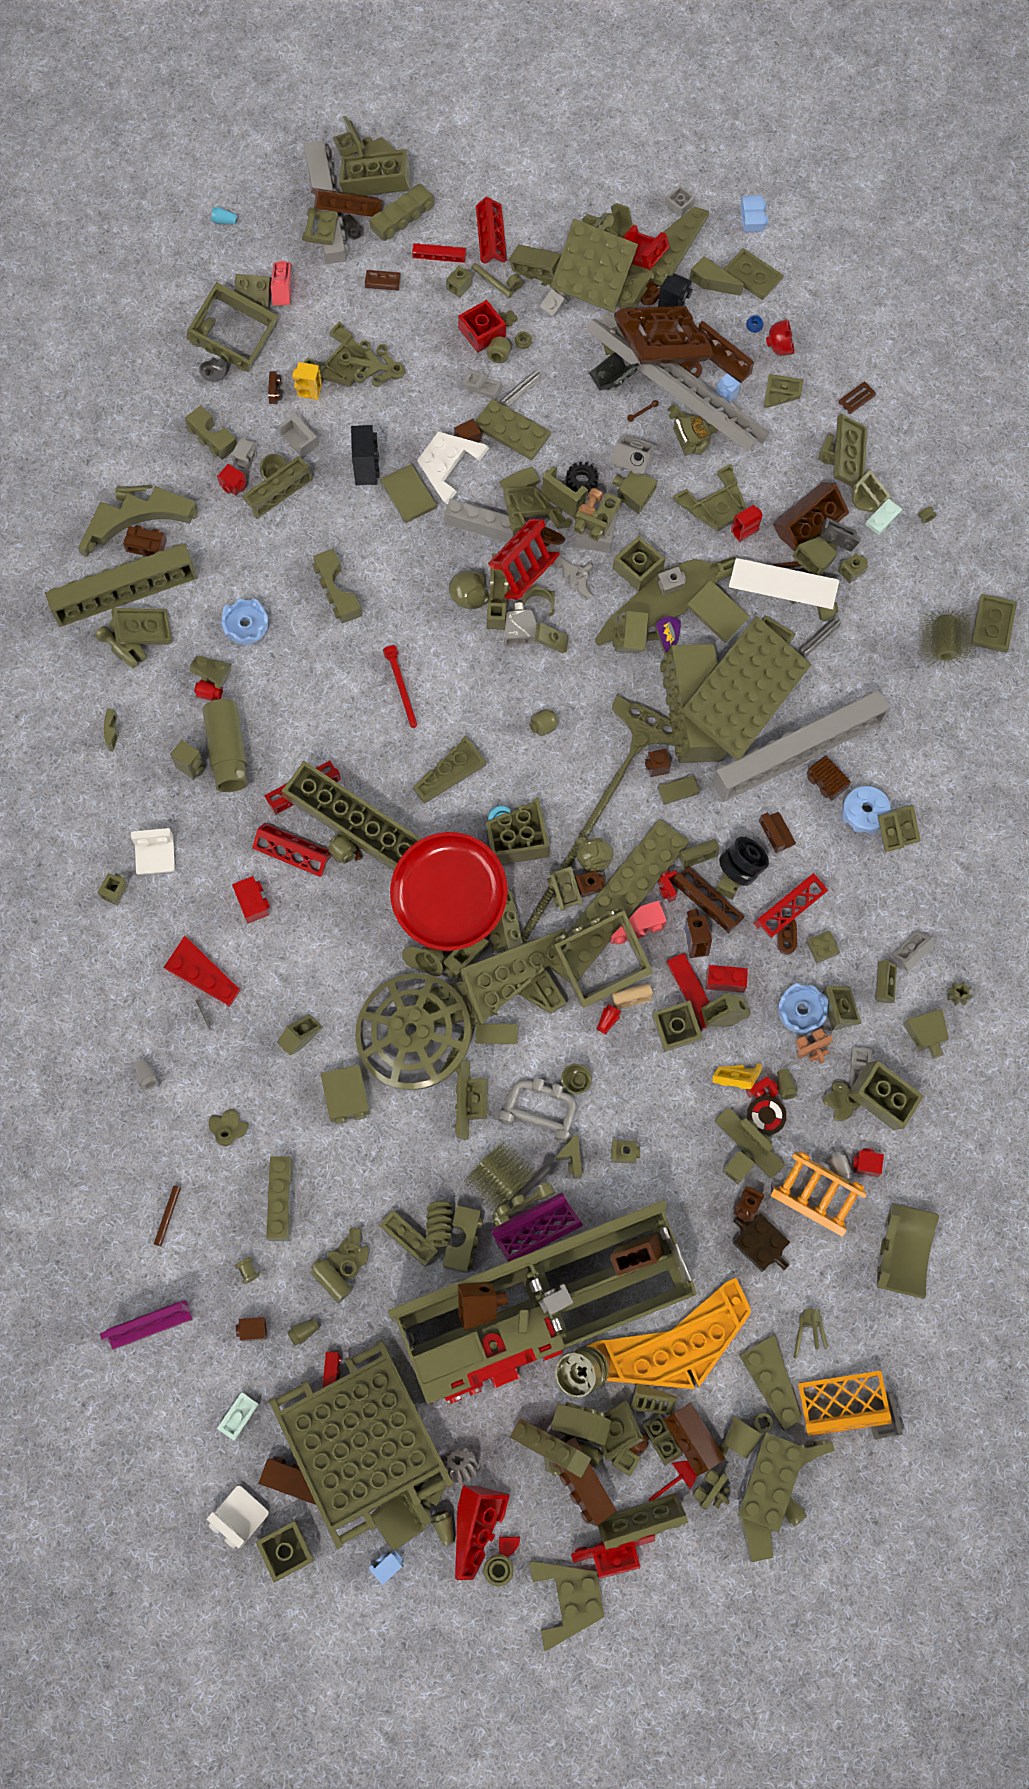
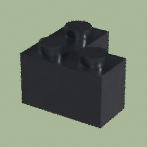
[658,273,693,307]

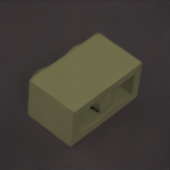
[170,740,205,780]

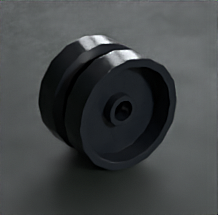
[719,837,769,886]

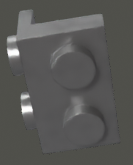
[820,517,860,552]
[864,1392,904,1440]

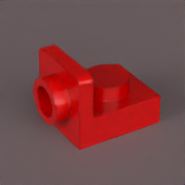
[746,1076,779,1098]

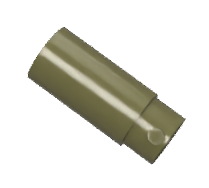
[202,699,248,792]

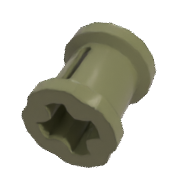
[235,1257,260,1284]

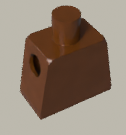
[458,1282,508,1330]

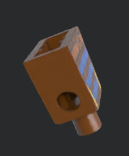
[684,909,712,958]

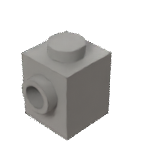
[656,567,686,596]

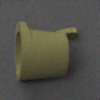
[719,1415,764,1459]

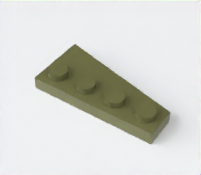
[413,735,487,804]
[739,1334,802,1430]

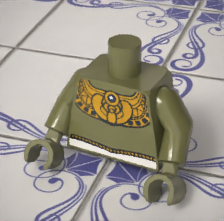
[667,405,718,456]

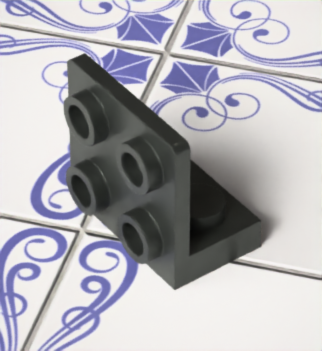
[589,352,639,390]

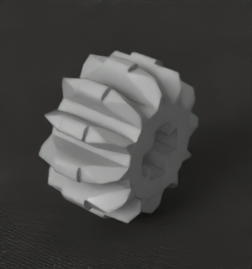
[443,1448,478,1486]

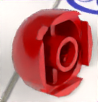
[766,319,795,356]

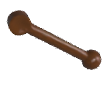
[627,400,659,422]

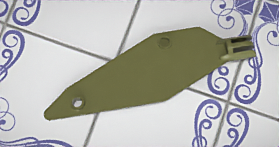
[595,556,736,645]

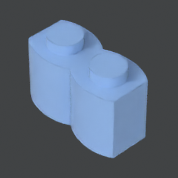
[740,195,768,232]

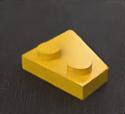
[713,1063,762,1089]

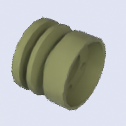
[555,1346,609,1398]

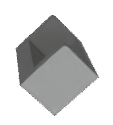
[278,414,318,458]

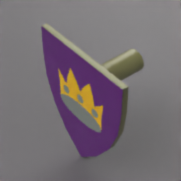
[647,616,681,655]

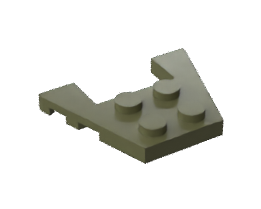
[303,321,370,387]
[673,464,746,531]
[503,486,573,533]
[530,1561,605,1651]

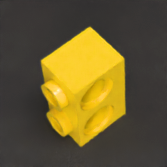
[292,362,322,400]

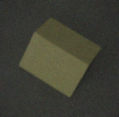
[822,986,862,1031]

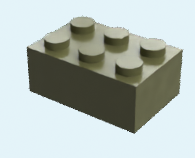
[848,1061,924,1130]

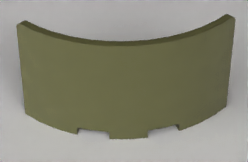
[877,1203,939,1299]

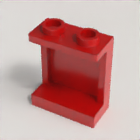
[622,225,670,270]

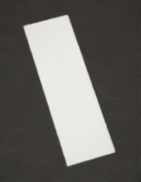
[729,558,839,609]

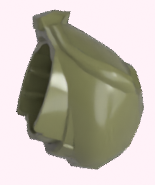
[449,570,489,609]

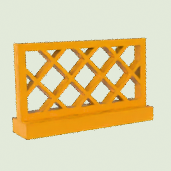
[798,1371,892,1437]

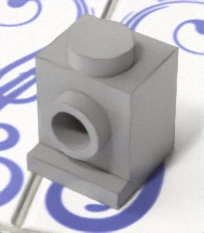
[231,438,256,470]
[539,1284,573,1316]

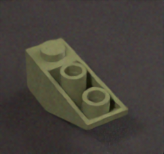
[689,256,744,296]

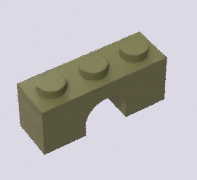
[185,405,237,460]
[443,1205,484,1273]

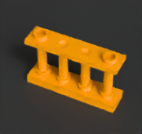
[770,1151,867,1237]

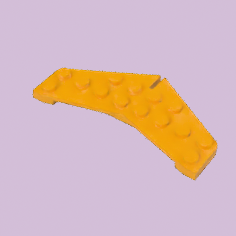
[587,1278,751,1390]

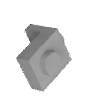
[540,289,569,317]

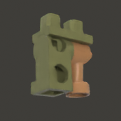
[574,488,622,541]

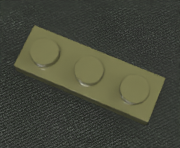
[379,1210,438,1267]

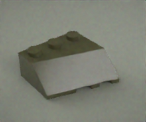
[486,797,549,865]

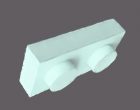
[865,499,902,535]
[217,1392,260,1441]

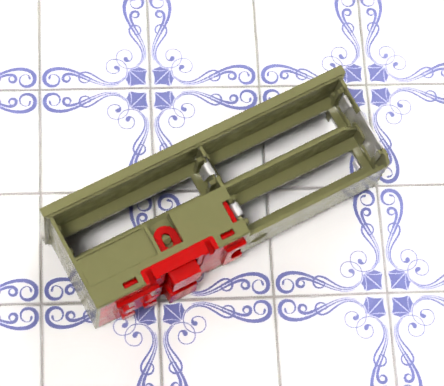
[388,1200,697,1404]

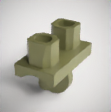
[692,1469,730,1510]

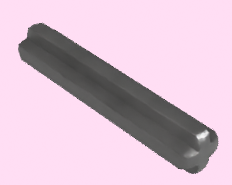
[500,371,541,407]
[798,617,841,658]

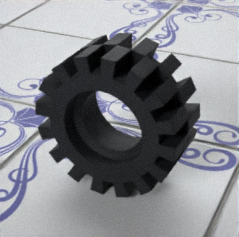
[566,462,598,496]

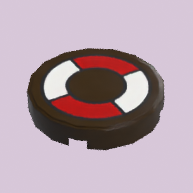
[747,1096,786,1136]

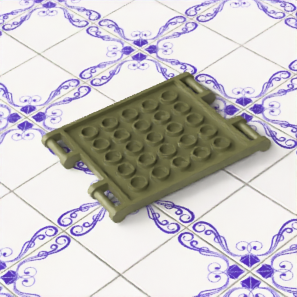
[269,1339,454,1549]

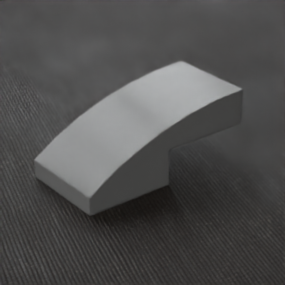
[462,370,503,400]
[849,1047,872,1089]

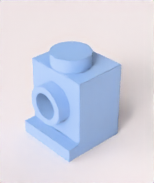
[716,374,741,402]
[369,1550,403,1585]

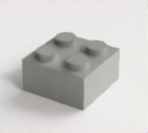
[665,185,695,217]

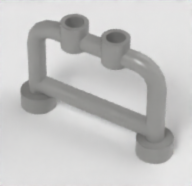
[497,1078,576,1143]

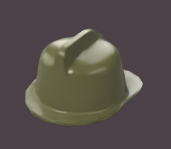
[402,946,447,976]

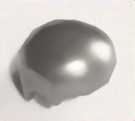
[199,357,226,382]

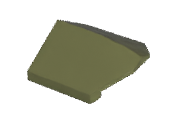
[853,469,891,513]

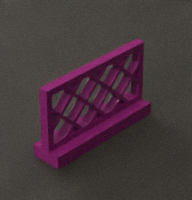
[490,1192,583,1262]
[100,1300,192,1350]

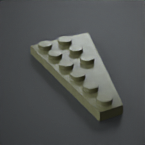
[627,207,709,286]
[459,928,571,1025]

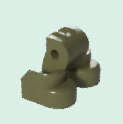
[582,203,632,238]

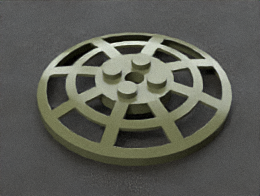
[355,974,472,1090]

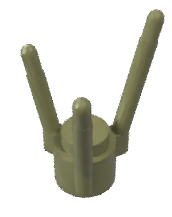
[115,485,152,505]
[793,1309,828,1359]

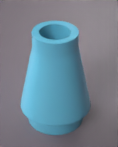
[211,206,237,225]

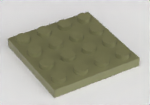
[549,219,638,312]

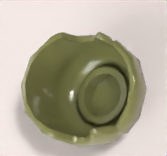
[260,454,287,480]
[561,1064,592,1094]

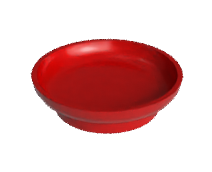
[390,832,508,951]

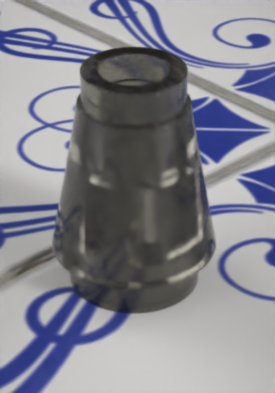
[343,214,362,240]

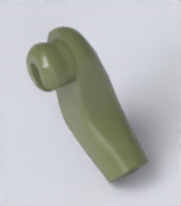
[192,317,215,347]

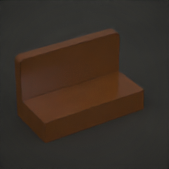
[759,812,796,853]

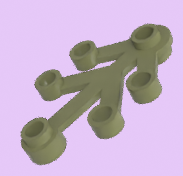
[337,340,405,387]
[491,1182,555,1226]

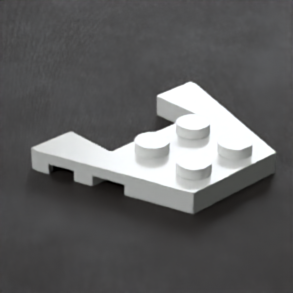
[417,432,489,504]

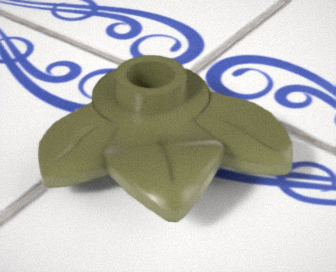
[822,1082,861,1121]
[209,1109,248,1146]
[328,1238,369,1279]

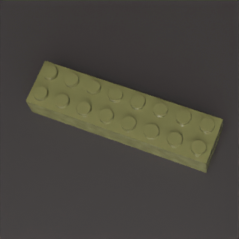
[45,544,198,627]
[282,761,421,871]

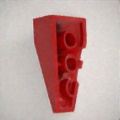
[455,1485,510,1580]

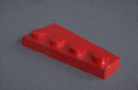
[163,935,240,1007]

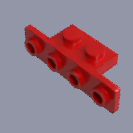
[571,1534,655,1579]

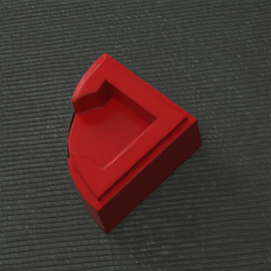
[499,1537,520,1557]

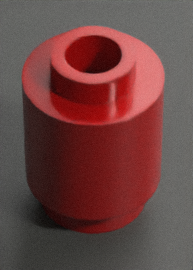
[194,679,223,701]

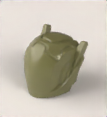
[576,838,614,872]

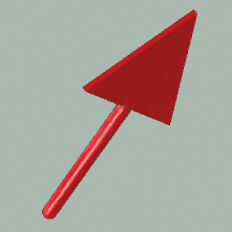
[649,1460,697,1501]

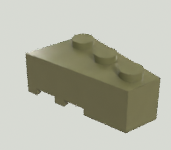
[509,244,561,292]

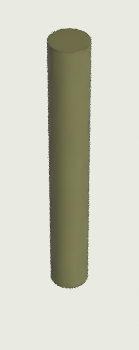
[471,263,513,298]

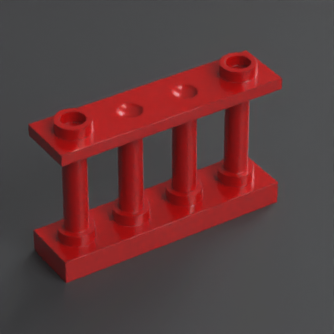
[488,519,560,600]

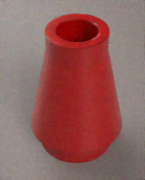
[596,1004,621,1035]

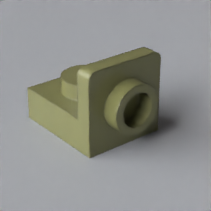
[818,434,835,466]

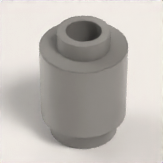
[827,1152,852,1180]

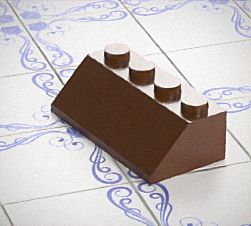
[773,482,849,551]

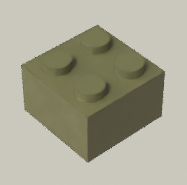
[613,536,665,592]
[613,611,648,653]
[652,1000,703,1052]
[551,1402,612,1446]
[256,1520,315,1583]

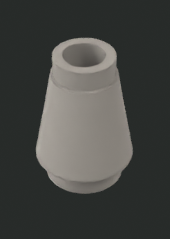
[134,1059,158,1090]

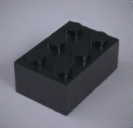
[351,425,380,486]

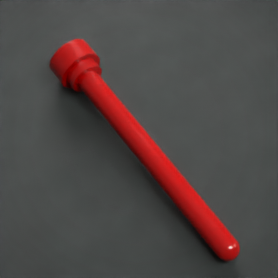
[383,645,417,728]

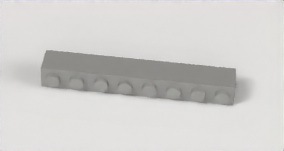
[304,141,348,264]

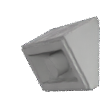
[891,930,934,971]

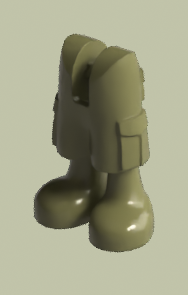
[95,619,148,669]

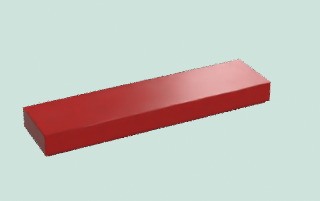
[666,953,710,1030]

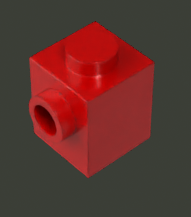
[217,464,247,496]
[852,1148,884,1177]

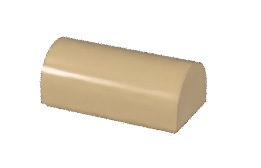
[611,983,653,1009]

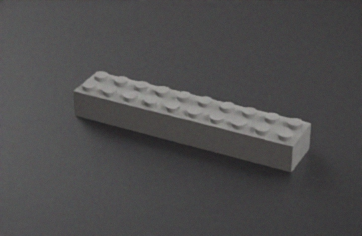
[712,690,890,802]

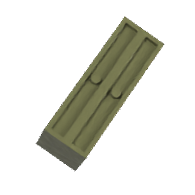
[660,644,728,763]

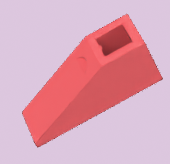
[271,261,291,305]
[610,901,667,945]

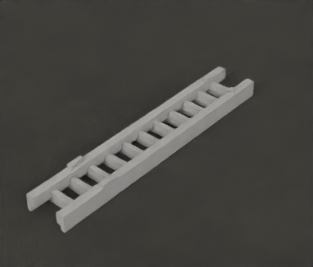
[587,313,770,452]

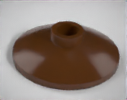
[540,527,565,546]

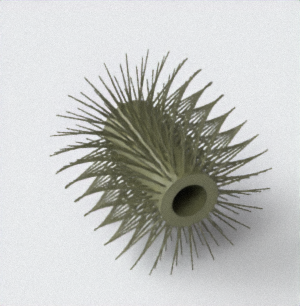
[918,606,975,668]
[463,1140,536,1214]

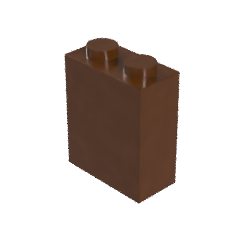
[610,1232,664,1276]

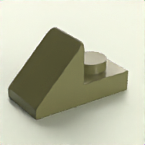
[555,1135,582,1179]

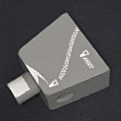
[504,603,539,646]

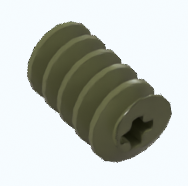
[425,1201,453,1247]

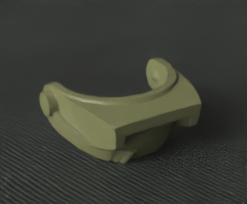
[520,585,555,616]

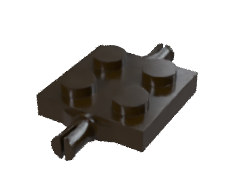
[732,1213,790,1272]

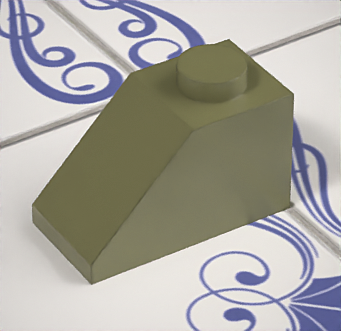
[277,1014,323,1056]

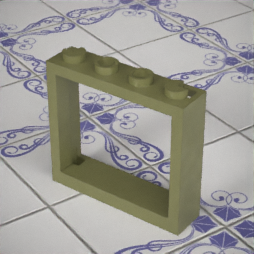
[186,282,278,372]
[551,908,653,1008]

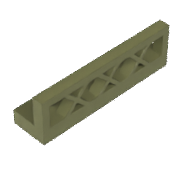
[242,456,313,519]

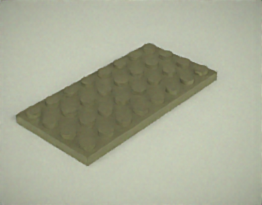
[681,616,812,761]

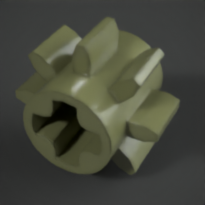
[947,981,972,1006]

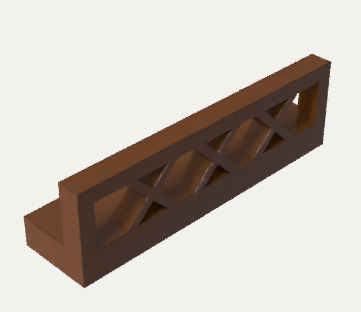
[311,187,382,217]
[698,321,754,383]
[672,867,745,933]

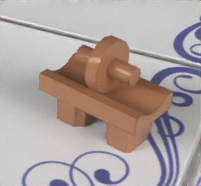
[795,1028,833,1064]

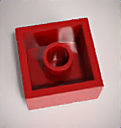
[458,300,506,353]

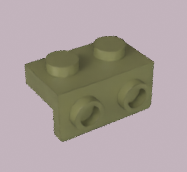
[547,866,583,911]

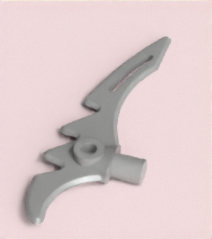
[546,544,594,598]

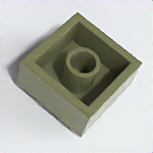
[806,931,840,964]

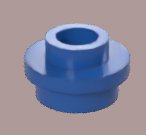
[746,315,764,333]

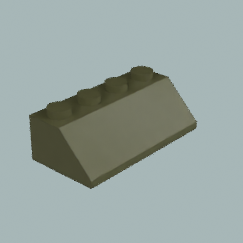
[339,149,411,195]

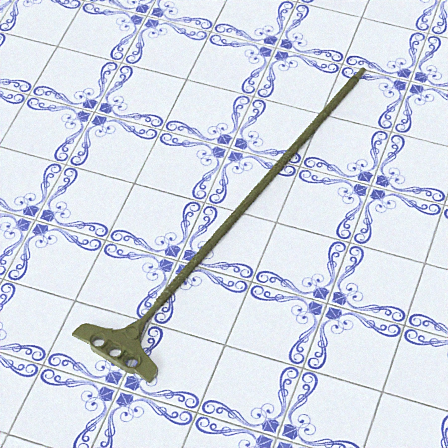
[440,695,676,1073]

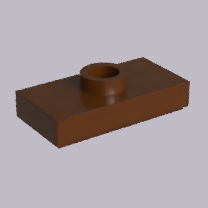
[365,270,401,291]

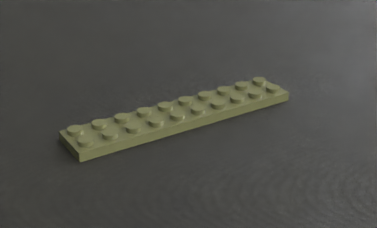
[548,819,690,982]

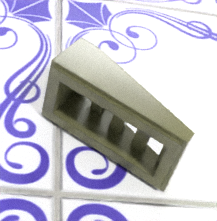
[630,1383,677,1415]

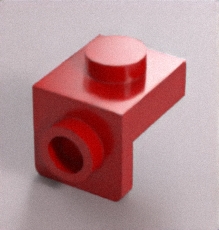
[658,870,678,903]

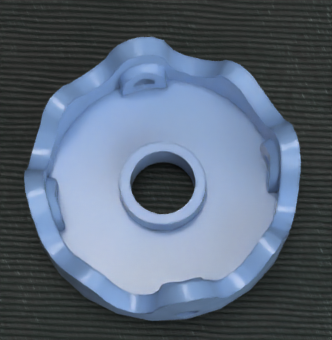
[221,599,268,645]
[842,786,891,834]
[778,983,828,1034]

